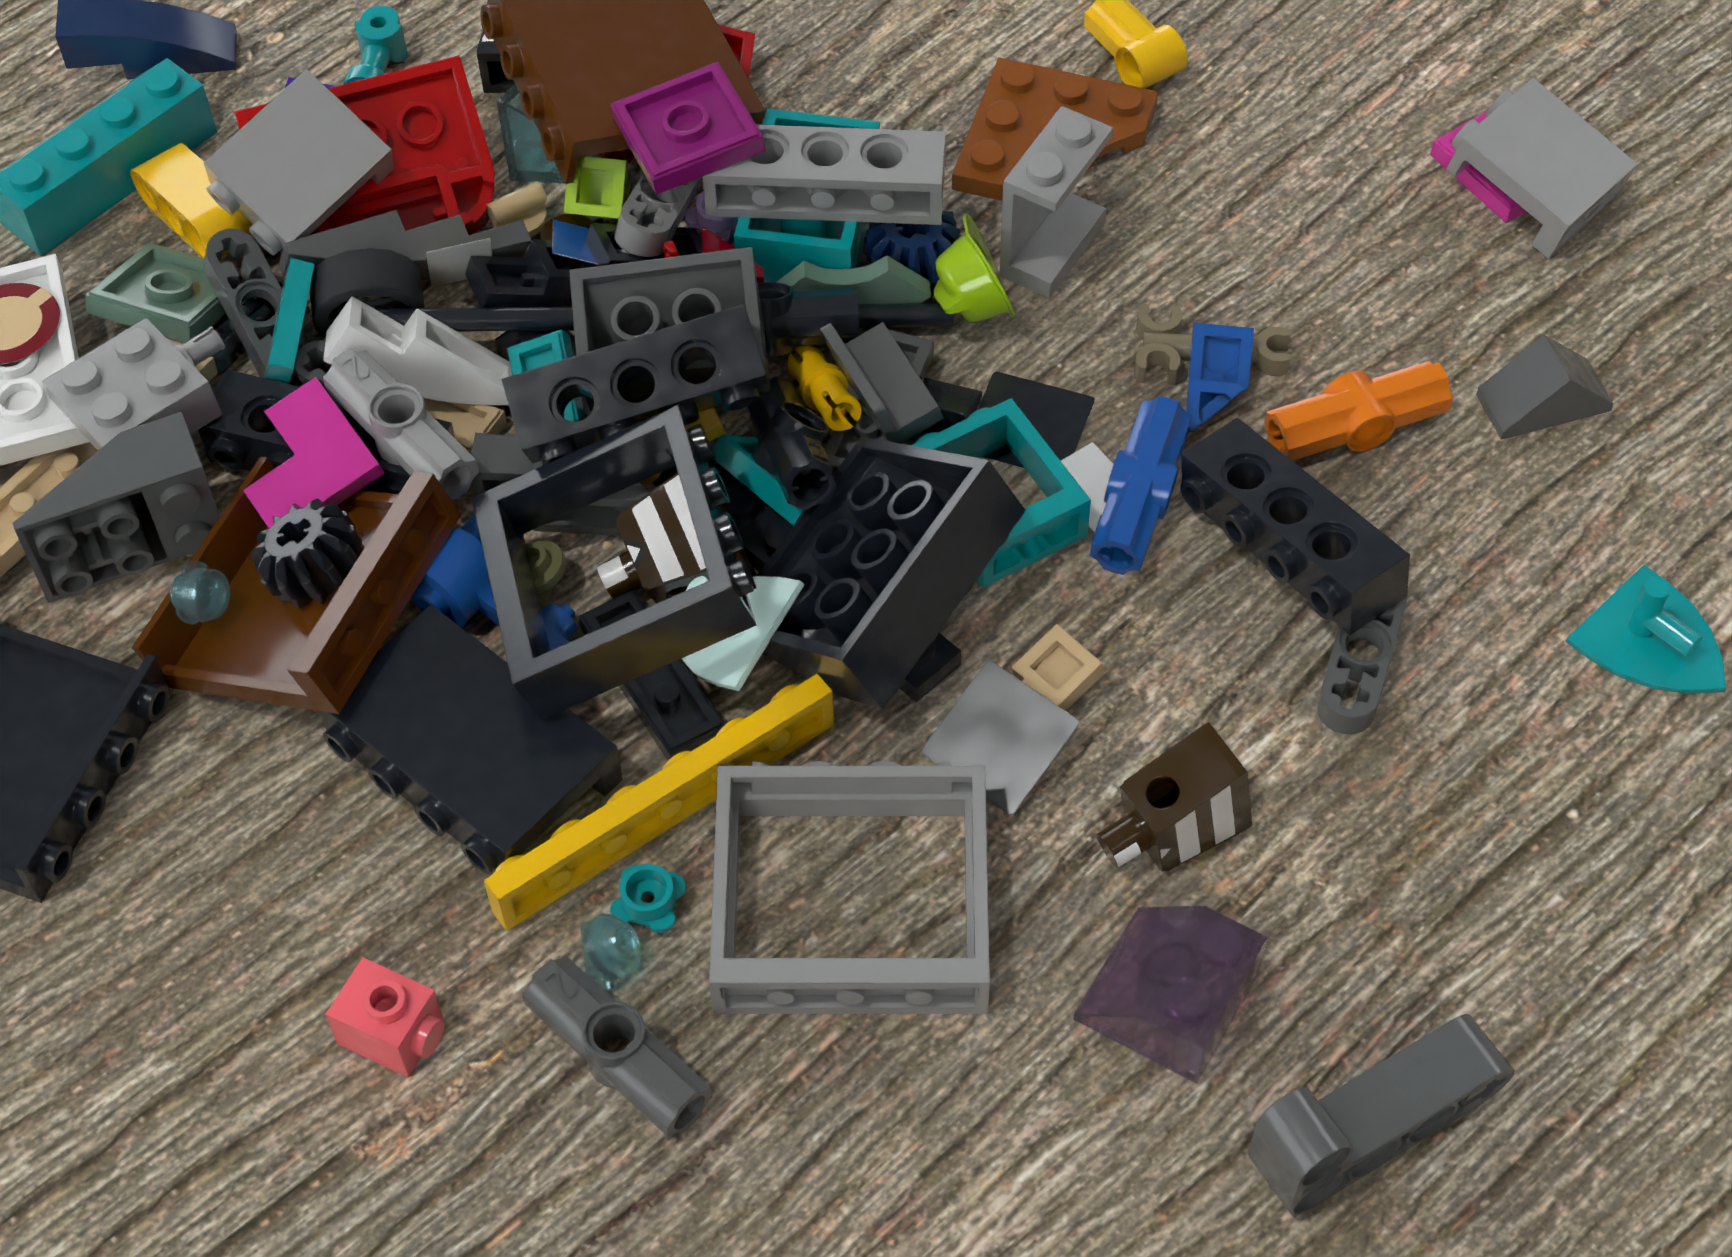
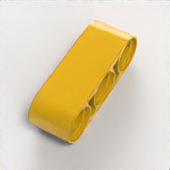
[130,143,254,259]

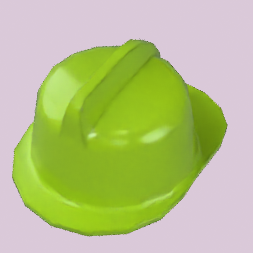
[934,213,1016,323]

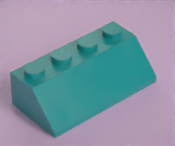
[0,58,217,257]

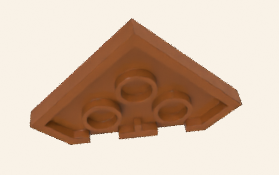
[952,57,1159,201]

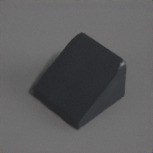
[922,378,982,433]

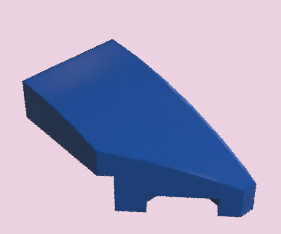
[1186,323,1254,432]

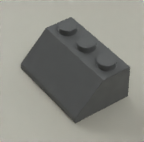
[569,247,771,411]

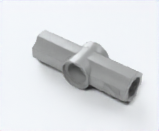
[323,348,479,501]

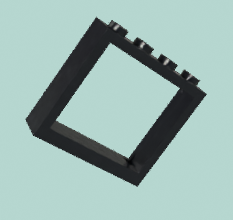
[472,405,757,720]

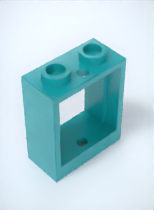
[911,398,1091,588]

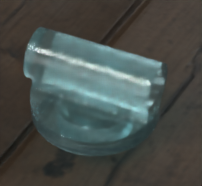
[580,914,641,992]

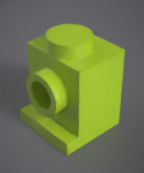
[564,156,631,219]

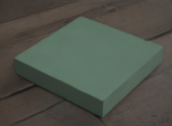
[85,242,245,343]

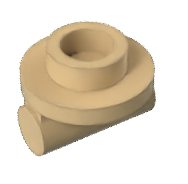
[486,181,547,238]

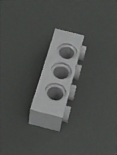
[703,125,945,225]

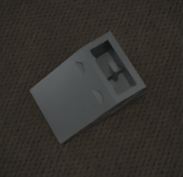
[13,412,220,603]

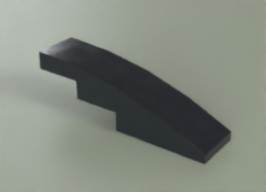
[465,223,703,308]

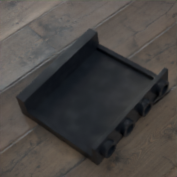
[0,624,170,903]

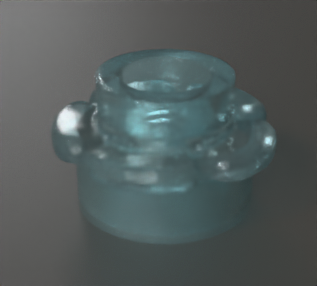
[170,561,230,625]

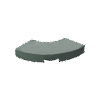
[777,255,931,304]

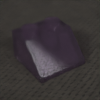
[1073,906,1268,1084]

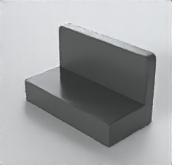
[820,322,944,444]

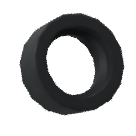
[309,248,425,338]

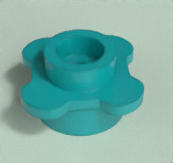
[610,864,686,933]

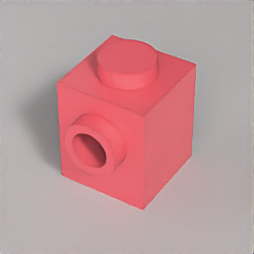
[325,957,444,1077]

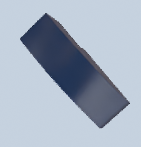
[55,0,237,80]

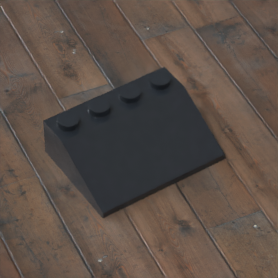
[756,436,1026,709]

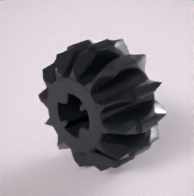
[250,498,364,609]

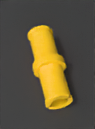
[787,345,862,431]

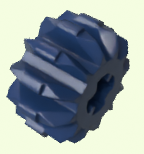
[864,211,962,289]

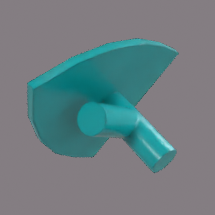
[1566,565,1726,694]

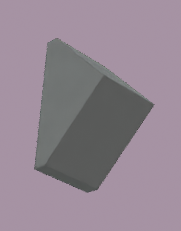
[1476,335,1614,440]

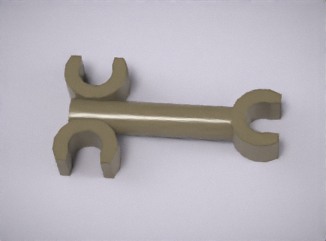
[1134,304,1290,385]

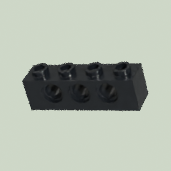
[501,304,771,465]
[198,369,455,494]
[1180,417,1410,635]

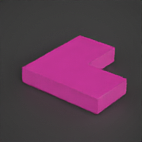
[243,377,384,529]

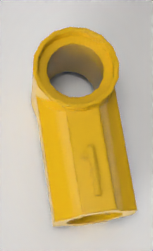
[1084,0,1188,89]

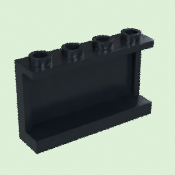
[320,604,623,874]

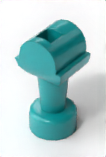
[343,5,408,84]

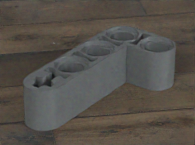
[1248,1014,1515,1216]

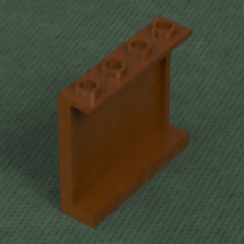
[480,0,766,184]
[131,457,461,714]

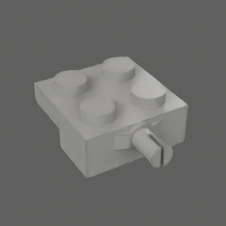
[42,318,225,450]

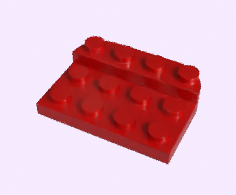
[234,55,495,254]

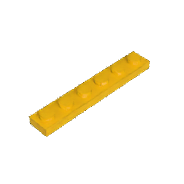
[484,674,834,931]

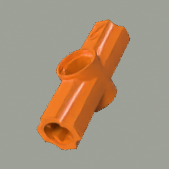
[1264,361,1453,461]

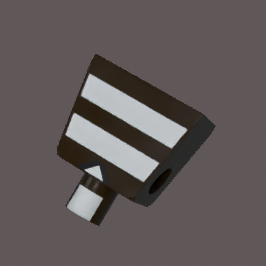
[597,472,757,604]
[1096,722,1252,872]

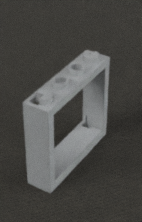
[709,761,990,1014]

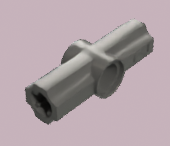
[522,955,712,1138]

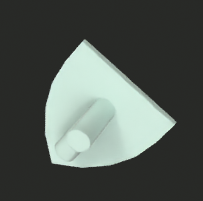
[682,576,804,691]

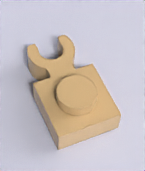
[1011,624,1105,711]

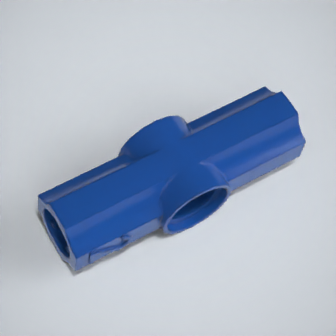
[1089,396,1192,575]

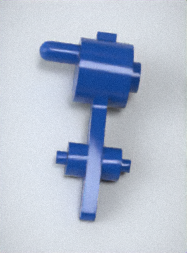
[412,514,577,650]

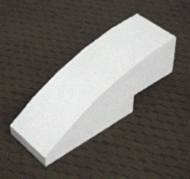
[323,296,512,405]

